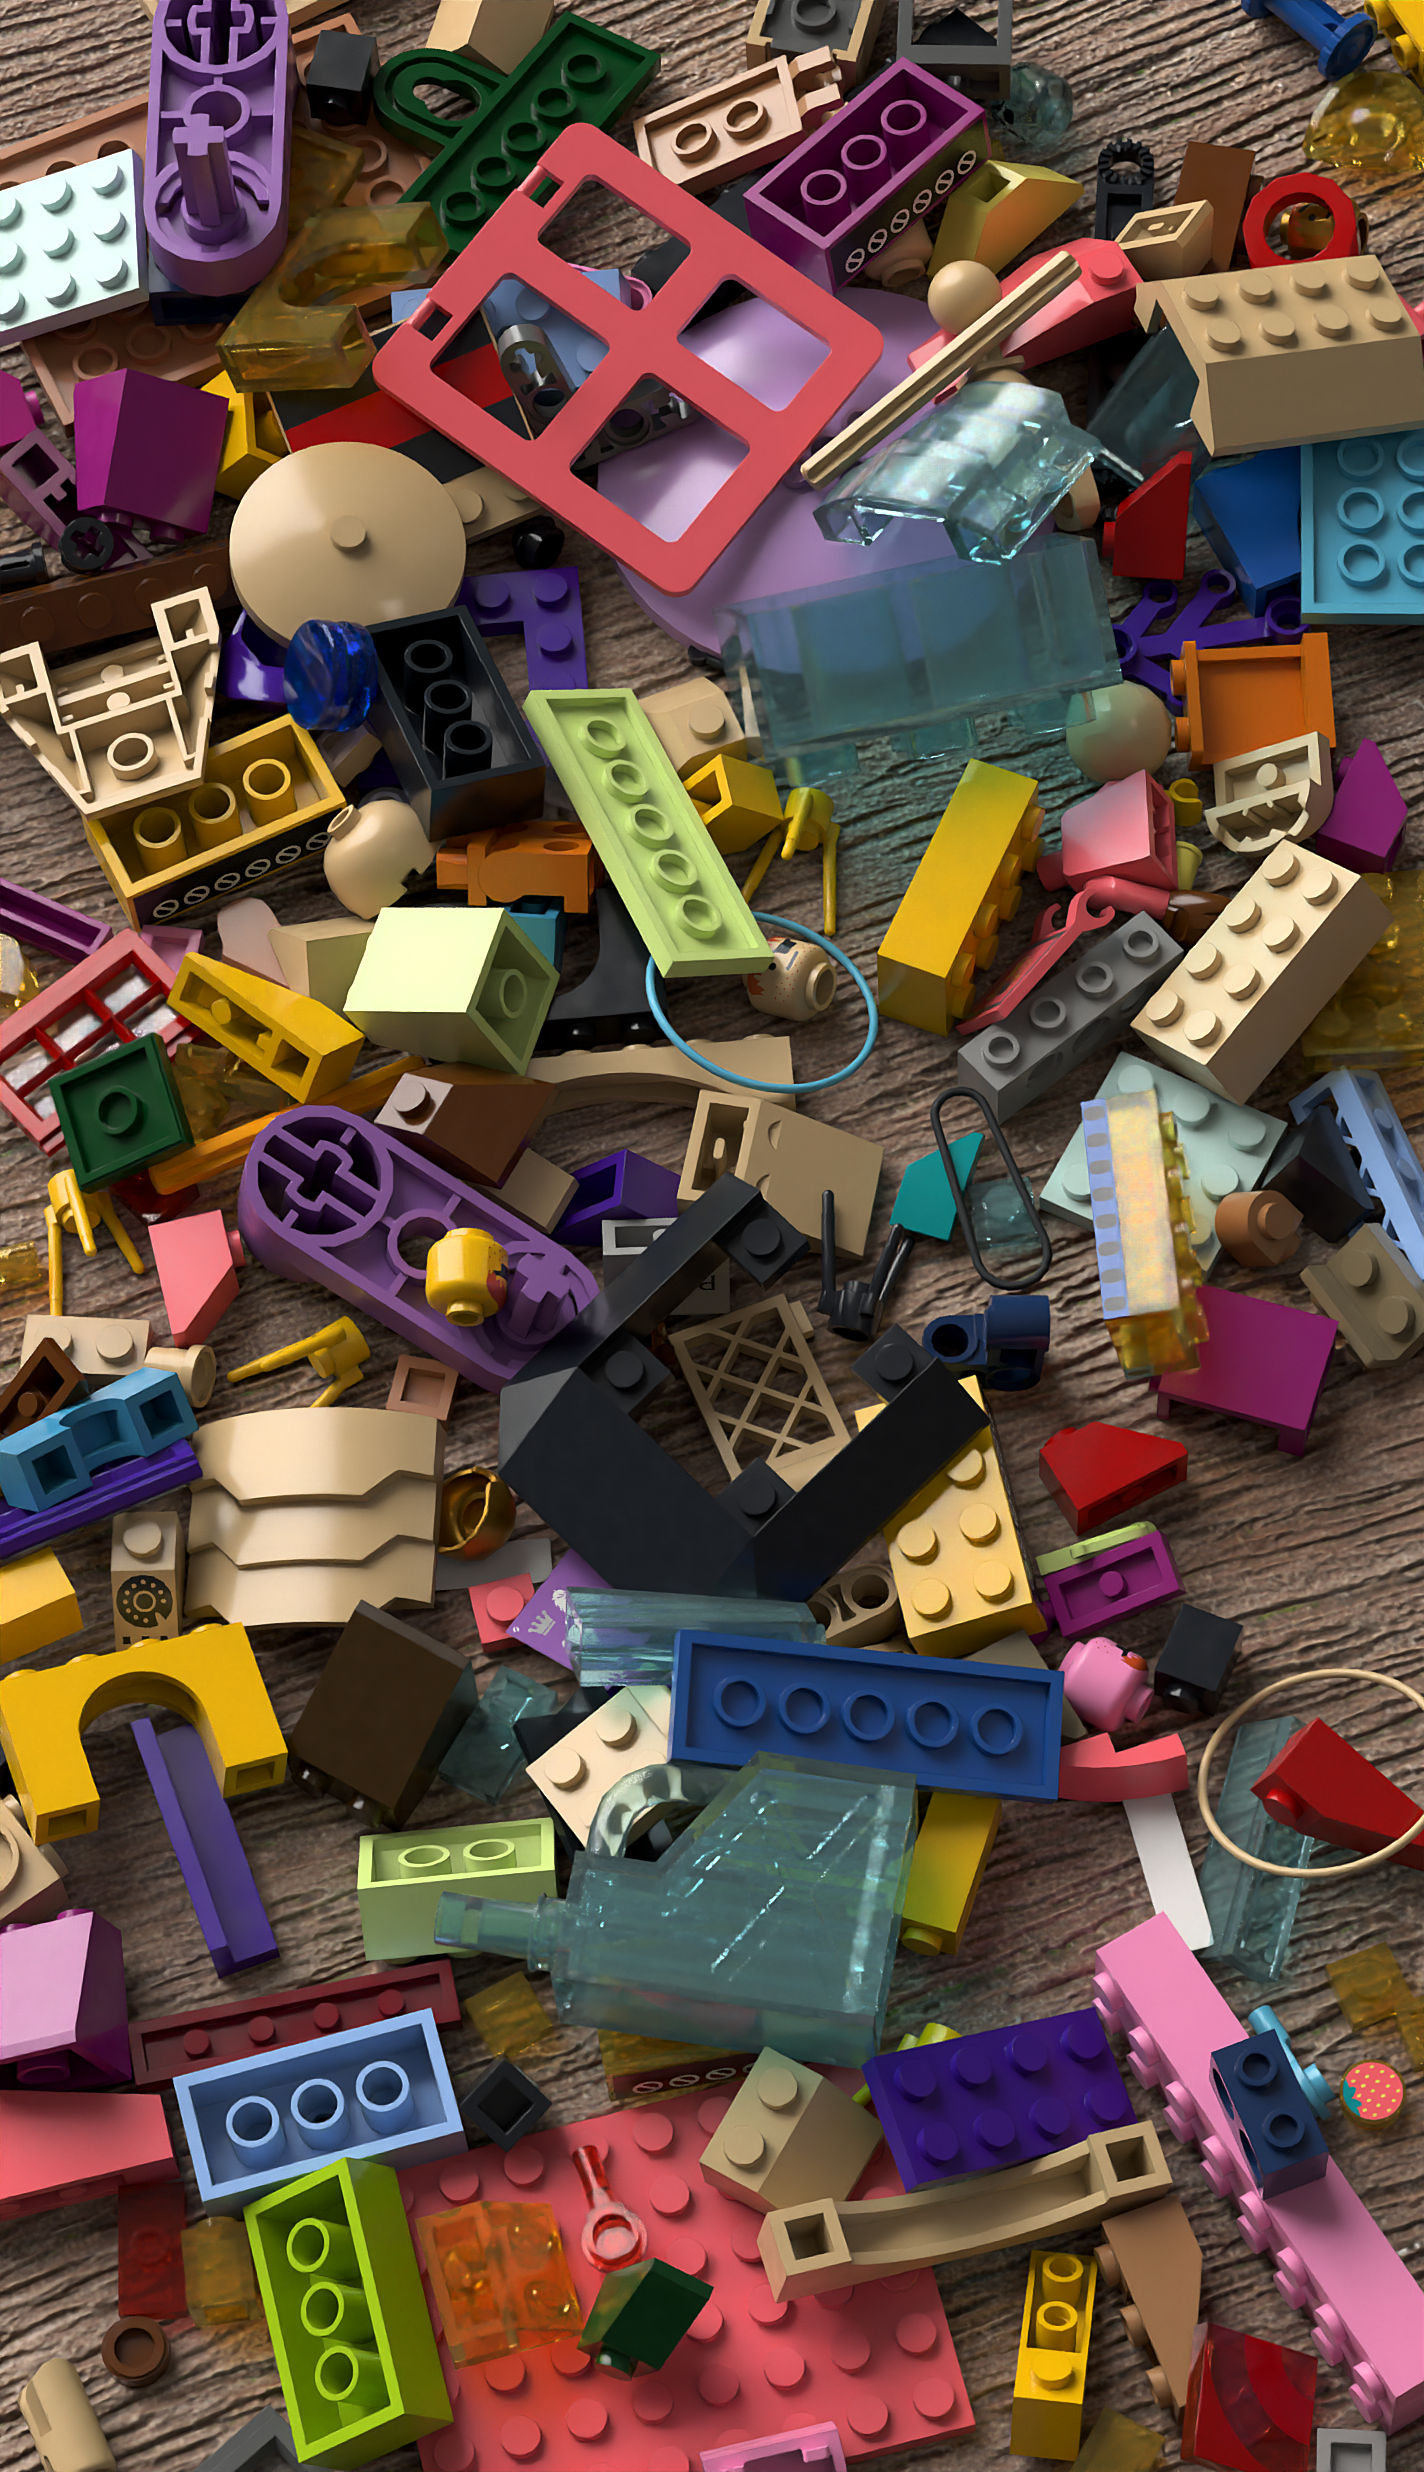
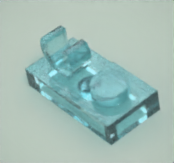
[438,1665,559,1807]

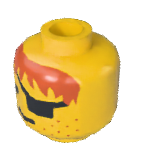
[425,1228,509,1327]

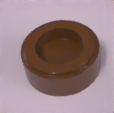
[101,2315,171,2388]

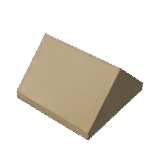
[425,0,555,77]
[268,913,380,1026]

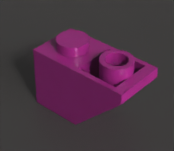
[1310,738,1408,888]

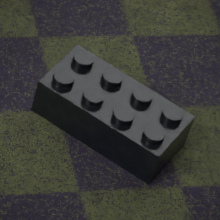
[351,604,546,843]

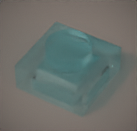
[968,1176,1039,1250]

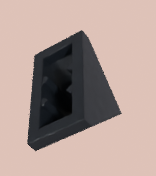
[1261,1105,1375,1243]

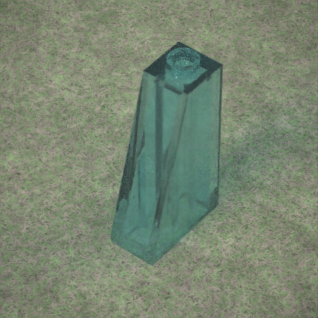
[564,1587,826,1686]

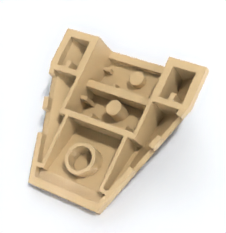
[0,586,222,822]

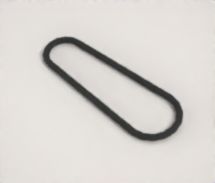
[930,1086,1053,1291]

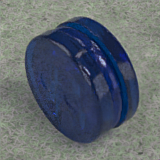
[283,619,378,733]

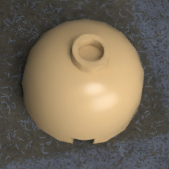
[323,800,442,919]

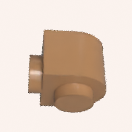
[1215,1190,1304,1267]

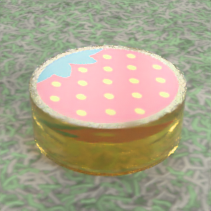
[1338,2059,1406,2130]

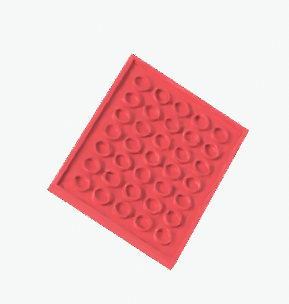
[396,2048,976,2472]

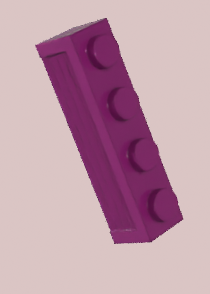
[0,877,114,965]

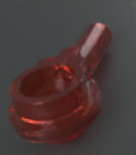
[572,2145,649,2274]

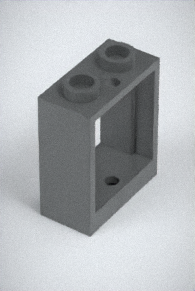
[896,0,1014,100]

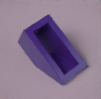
[540,1149,681,1247]

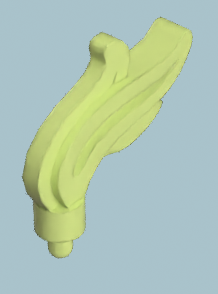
[1036,1521,1157,1576]

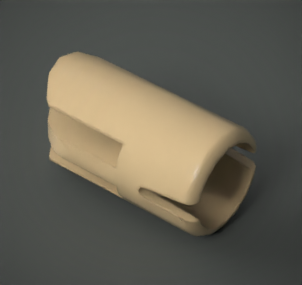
[16,2358,117,2472]

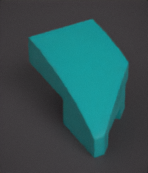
[889,1132,985,1243]

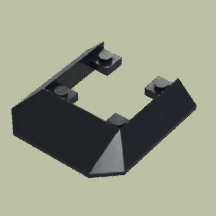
[497,1171,991,1647]

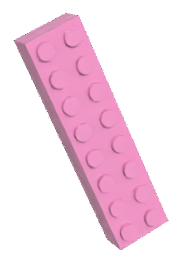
[1091,1911,1424,2436]

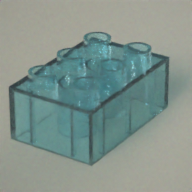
[711,532,1124,787]

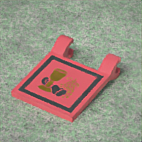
[955,888,1115,1036]

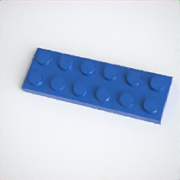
[666,1629,1064,1805]

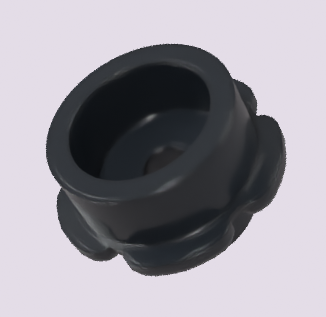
[511,515,565,570]

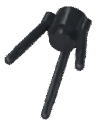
[817,1190,915,1343]

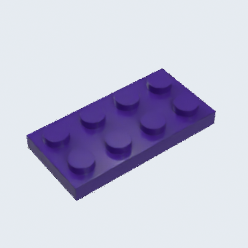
[861,2007,1138,2193]

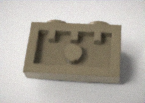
[1300,1223,1424,1369]

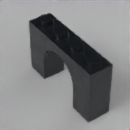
[415,887,669,1062]

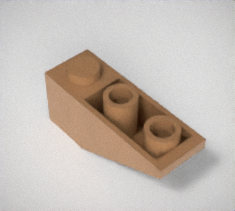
[1094,2194,1203,2427]

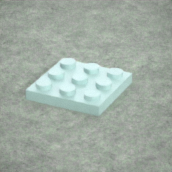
[0,148,149,347]
[1039,1051,1288,1282]

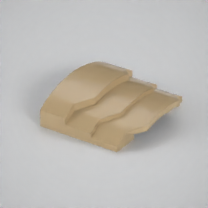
[184,1407,446,1632]

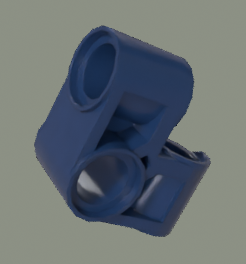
[921,1295,1050,1392]

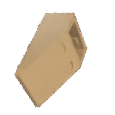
[677,1090,885,1260]

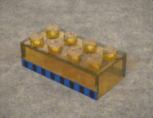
[1081,1089,1209,1380]

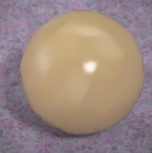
[1066,680,1172,785]

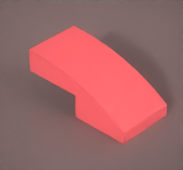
[1058,1732,1189,1802]

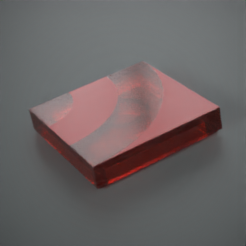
[1180,2322,1318,2472]

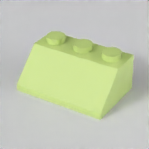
[357,1817,563,1965]

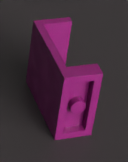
[1148,1281,1339,1457]

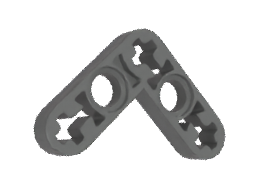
[497,324,702,470]

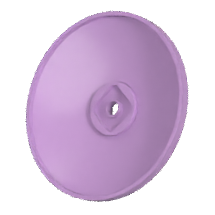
[597,287,1058,687]

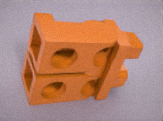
[436,821,605,913]

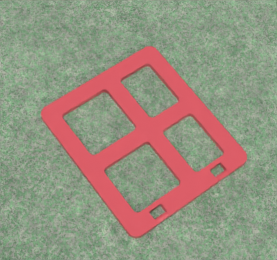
[372,123,884,598]

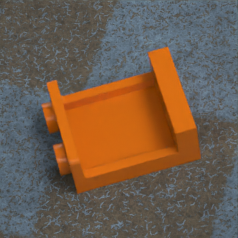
[1170,632,1336,772]

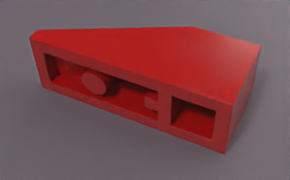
[1250,1717,1424,1872]

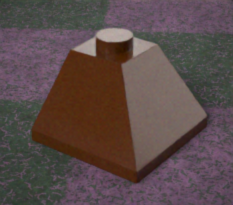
[374,1061,561,1190]

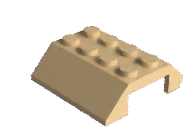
[1134,255,1424,457]

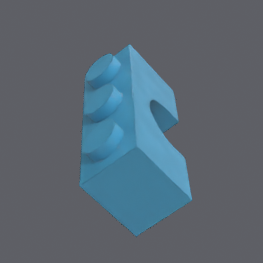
[0,1367,199,1513]

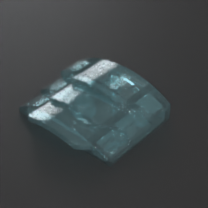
[812,381,1103,566]

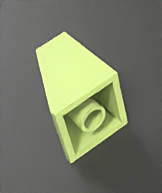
[343,908,560,1076]

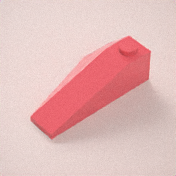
[907,238,1143,404]

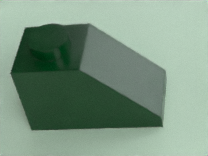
[576,2257,714,2381]

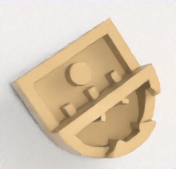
[1205,731,1334,858]

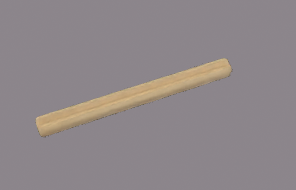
[800,251,1082,491]

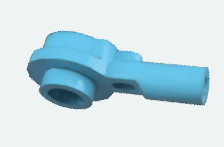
[1248,2005,1336,2121]

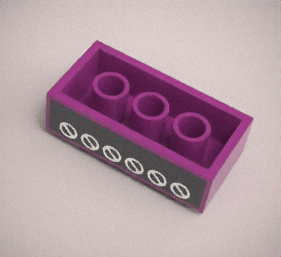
[743,56,992,295]

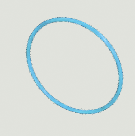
[646,911,878,1094]

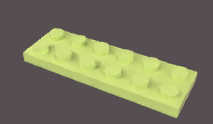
[522,688,775,978]

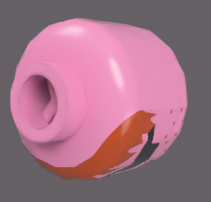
[1058,1636,1155,1733]

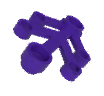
[1085,569,1312,717]

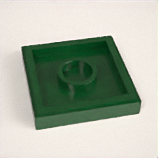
[47,1031,196,1195]

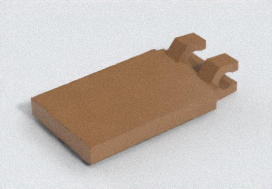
[632,46,848,196]

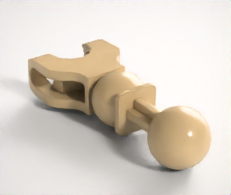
[928,260,1100,547]

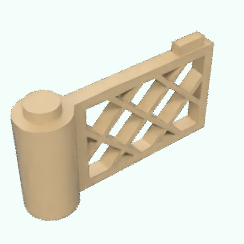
[668,1293,851,1492]

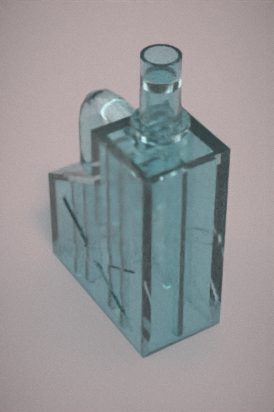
[434,1751,919,2070]

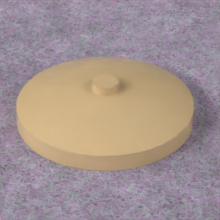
[229,442,466,665]

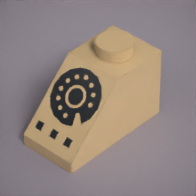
[111,1511,186,1652]

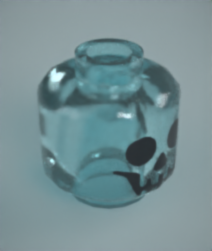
[990,61,1074,145]

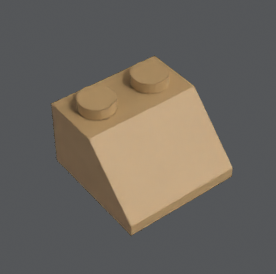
[699,2046,885,2215]

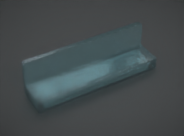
[1191,1716,1314,1984]

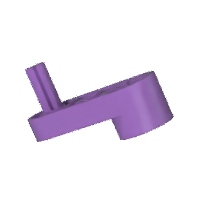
[143,0,300,296]
[237,1105,600,1395]

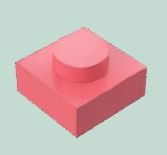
[468,1572,535,1654]

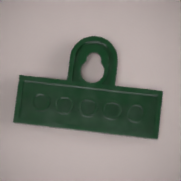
[373,10,661,265]

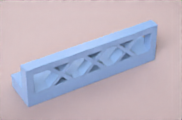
[1288,1062,1424,1282]

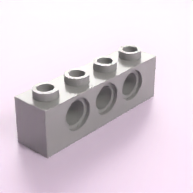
[958,910,1184,1125]

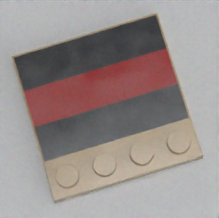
[262,305,548,546]

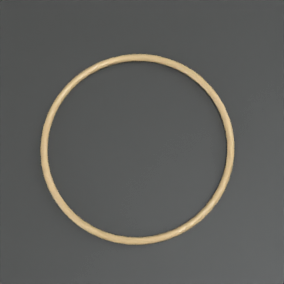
[1197,1668,1424,1879]

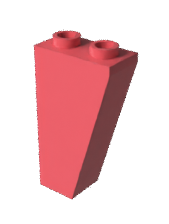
[0,2090,181,2222]

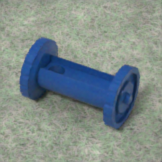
[1241,0,1378,82]

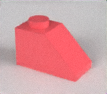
[148,1210,247,1350]

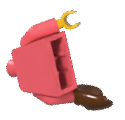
[1036,769,1232,957]

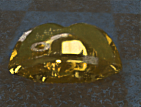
[1302,69,1424,173]

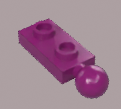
[1029,1530,1187,1646]

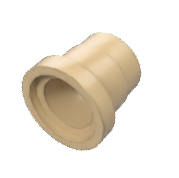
[143,1344,216,1408]

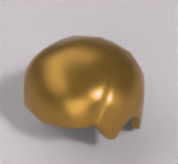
[436,1466,517,1562]

